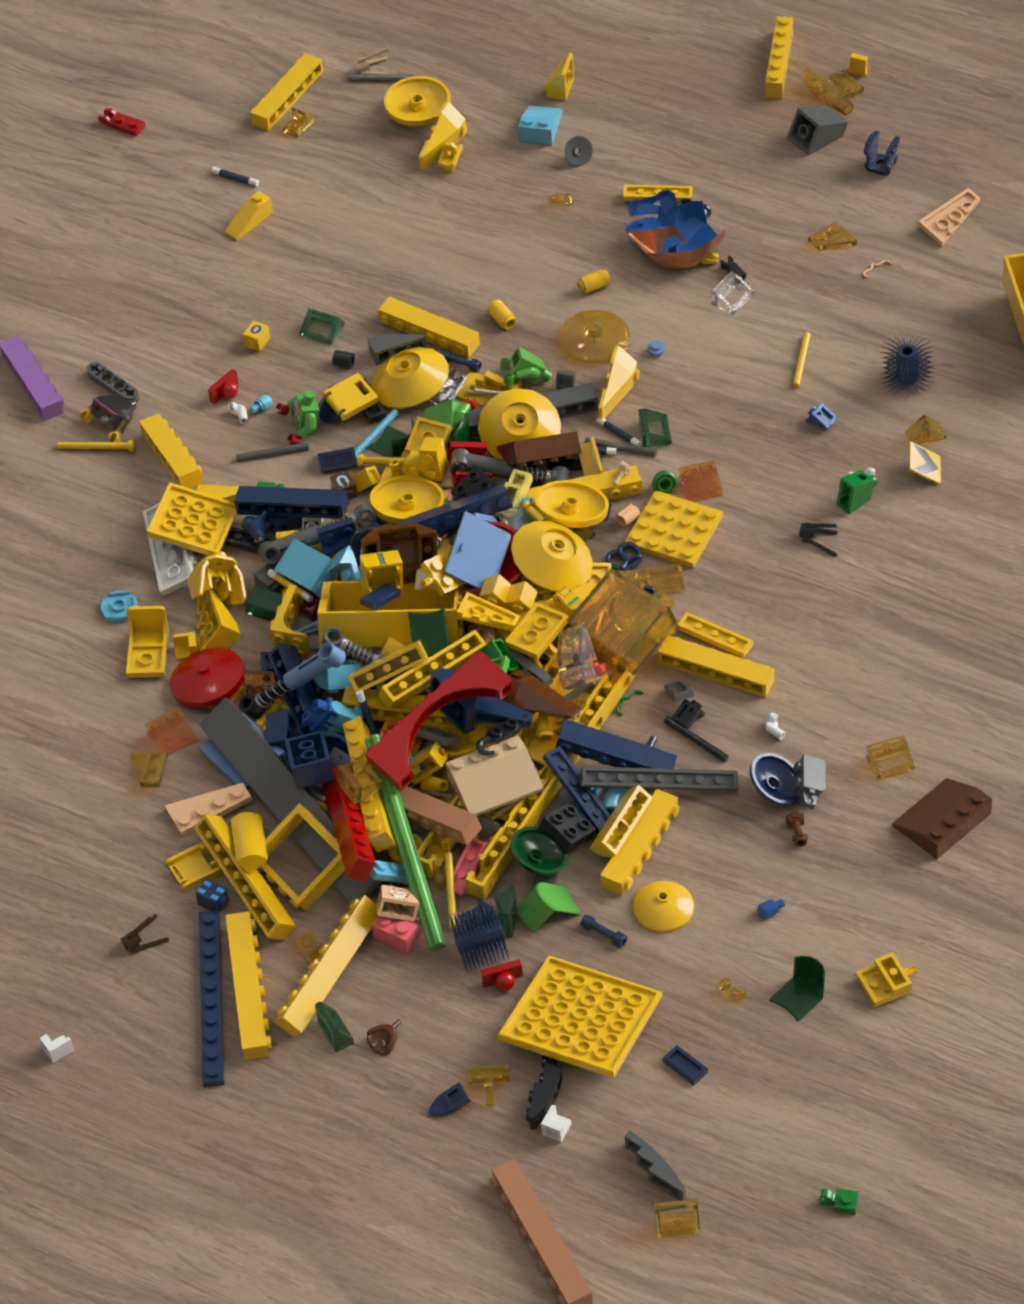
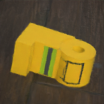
[553,586,591,623]

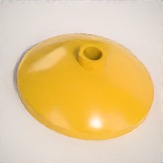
[633,881,694,933]

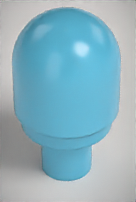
[250,395,273,414]

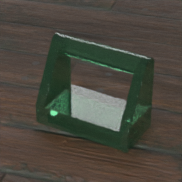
[299,308,345,344]
[638,408,672,447]
[493,885,518,938]
[315,1002,354,1052]

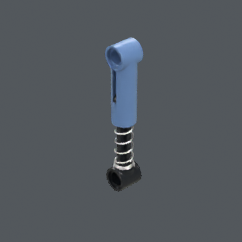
[239,642,346,719]

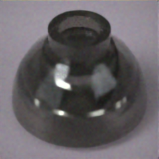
[477,818,500,842]

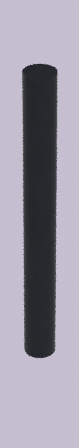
[664,716,729,762]

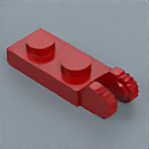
[98,108,146,136]

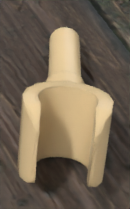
[613,461,630,485]

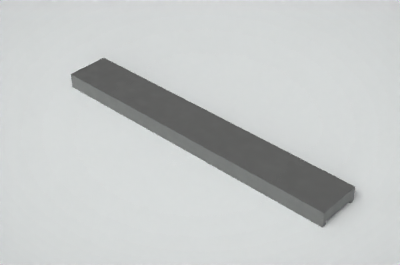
[199,697,384,903]

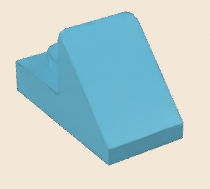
[329,546,361,581]

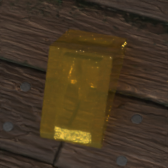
[906,415,946,445]

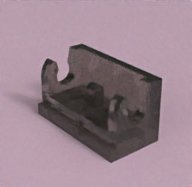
[430,370,467,405]

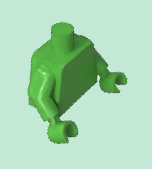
[500,346,552,386]

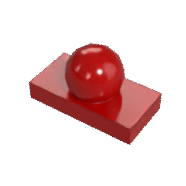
[208,369,239,404]
[480,959,523,991]

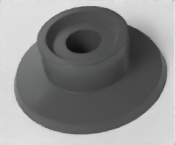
[565,136,593,166]

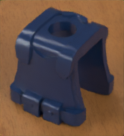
[864,131,900,176]

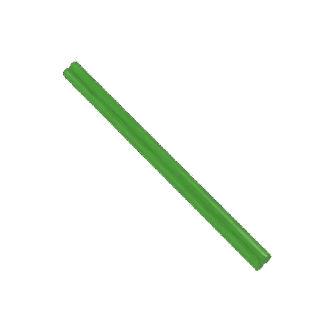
[365,734,446,952]

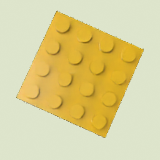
[146,482,237,556]
[625,491,723,568]

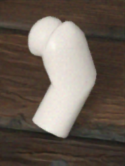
[765,713,786,740]

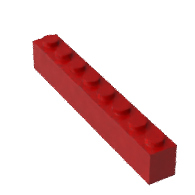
[323,767,376,882]

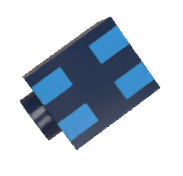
[196,879,229,912]

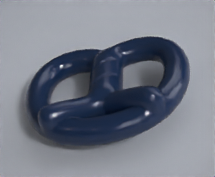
[605,542,642,572]

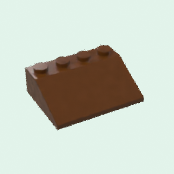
[892,778,992,859]

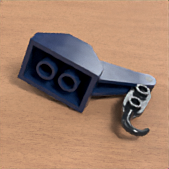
[430,668,533,756]

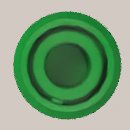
[652,470,678,494]

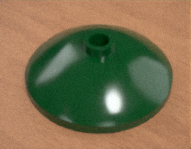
[510,826,568,876]

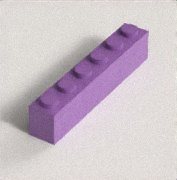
[0,335,64,421]

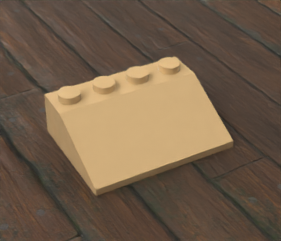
[446,735,544,816]

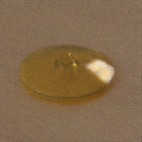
[558,310,630,366]

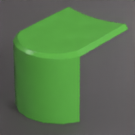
[517,882,581,932]

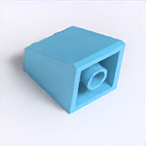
[274,539,340,598]

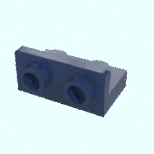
[316,517,355,556]

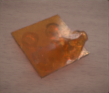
[679,460,723,502]
[145,707,198,757]

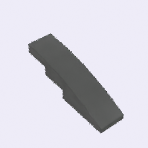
[624,1130,686,1203]

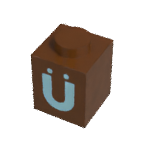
[330,470,357,500]

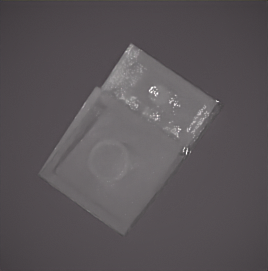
[557,623,597,692]

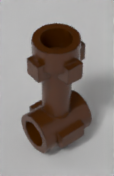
[786,812,808,847]

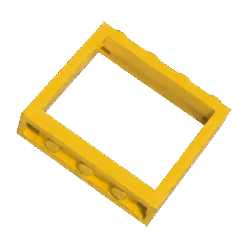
[257,803,345,911]

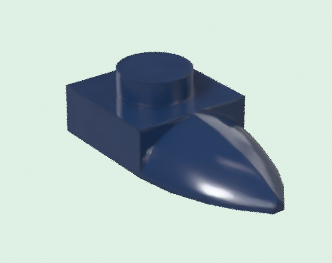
[428,1082,471,1115]

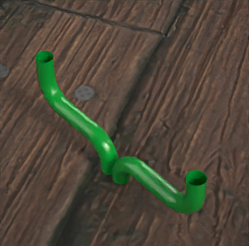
[616,690,644,716]

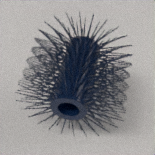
[880,333,935,398]
[449,901,509,972]

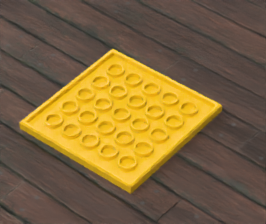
[498,955,662,1078]

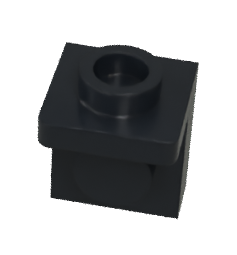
[672,699,705,729]

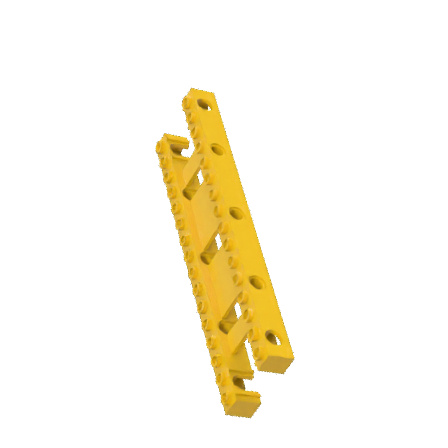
[417,635,636,901]

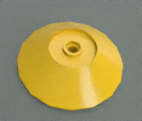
[371,347,449,409]
[478,388,561,460]
[511,521,593,592]

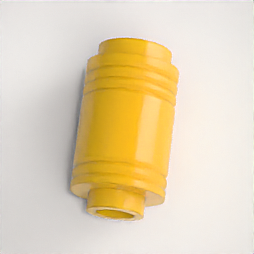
[577,269,611,294]
[487,300,516,330]

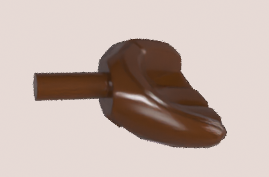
[367,1020,401,1055]

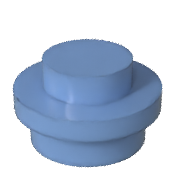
[647,341,665,357]

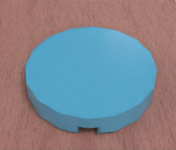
[100,591,138,623]

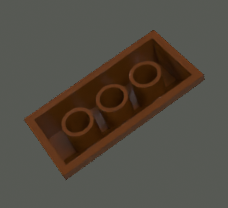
[496,431,581,468]

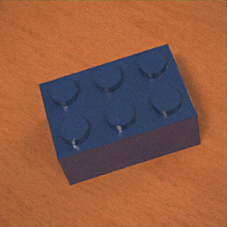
[285,730,335,789]

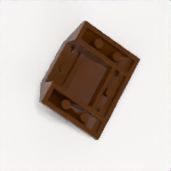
[361,522,437,584]

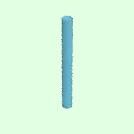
[355,409,399,458]

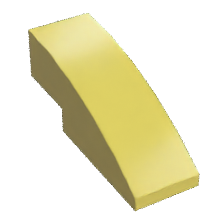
[493,469,533,521]

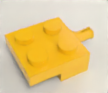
[856,952,917,1007]

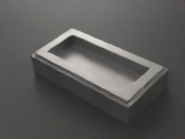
[664,680,694,702]

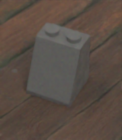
[787,104,848,155]

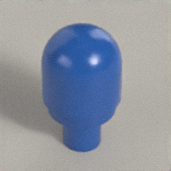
[757,899,785,918]

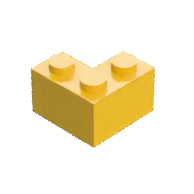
[404,437,449,481]
[479,574,537,614]

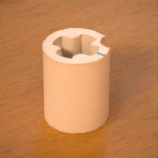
[615,503,640,527]

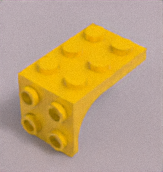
[270,584,311,660]
[126,605,169,678]

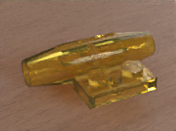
[801,68,864,115]

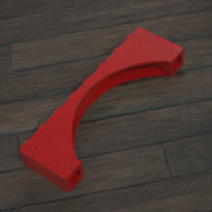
[365,650,515,792]

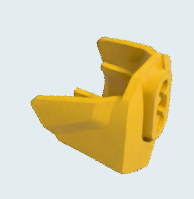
[187,552,247,605]

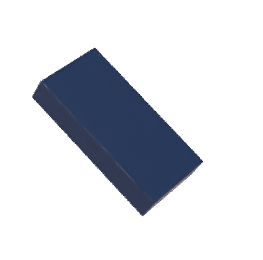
[360,583,401,611]
[663,1045,708,1085]

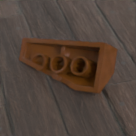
[502,670,581,719]

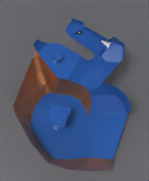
[624,190,725,269]

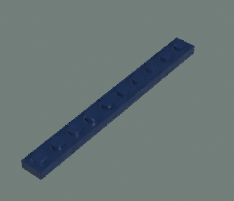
[199,910,224,1087]

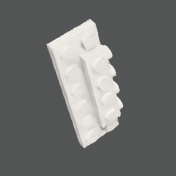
[143,503,198,596]

